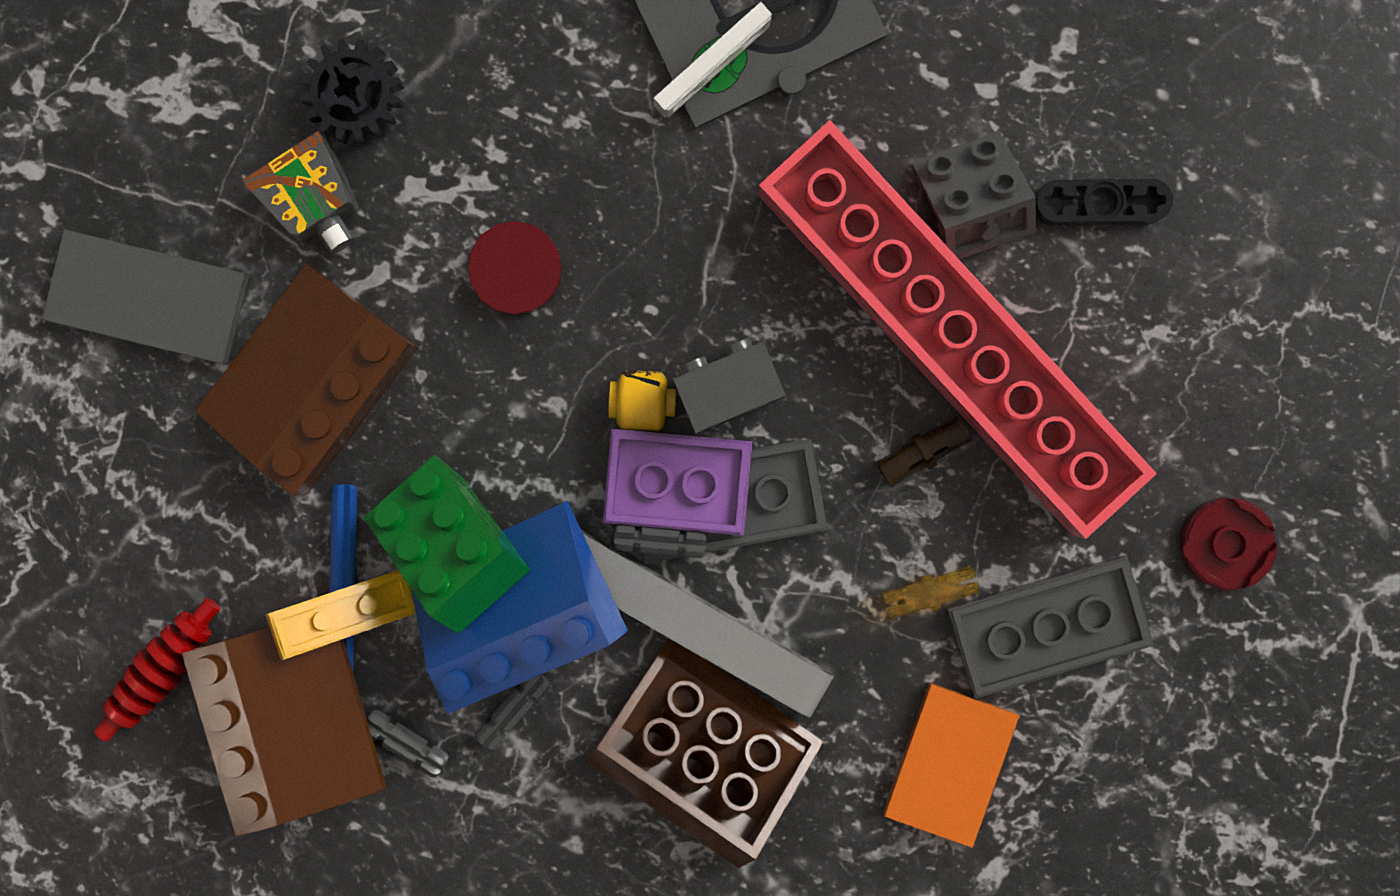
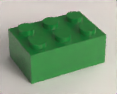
[363,455,531,634]

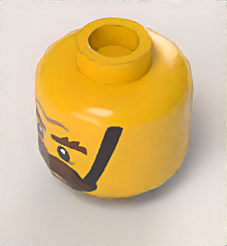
[609,370,676,432]

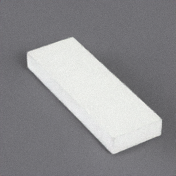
[654,2,772,118]

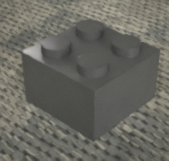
[673,338,786,434]

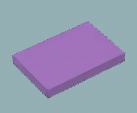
[603,429,752,536]

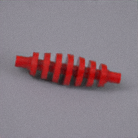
[94,598,221,742]

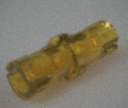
[881,565,980,621]

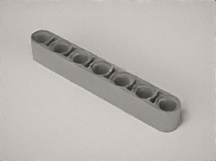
[581,529,834,717]

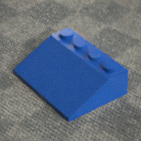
[411,501,628,714]

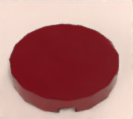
[468,221,563,316]
[1180,498,1277,590]

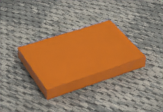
[883,682,1020,848]

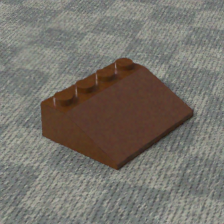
[195,263,419,496]
[182,626,387,837]
[585,638,823,868]

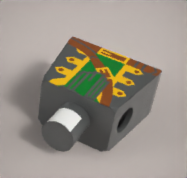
[242,131,359,254]

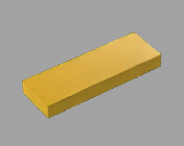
[266,570,416,660]

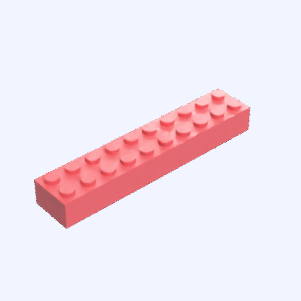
[757,120,1157,539]

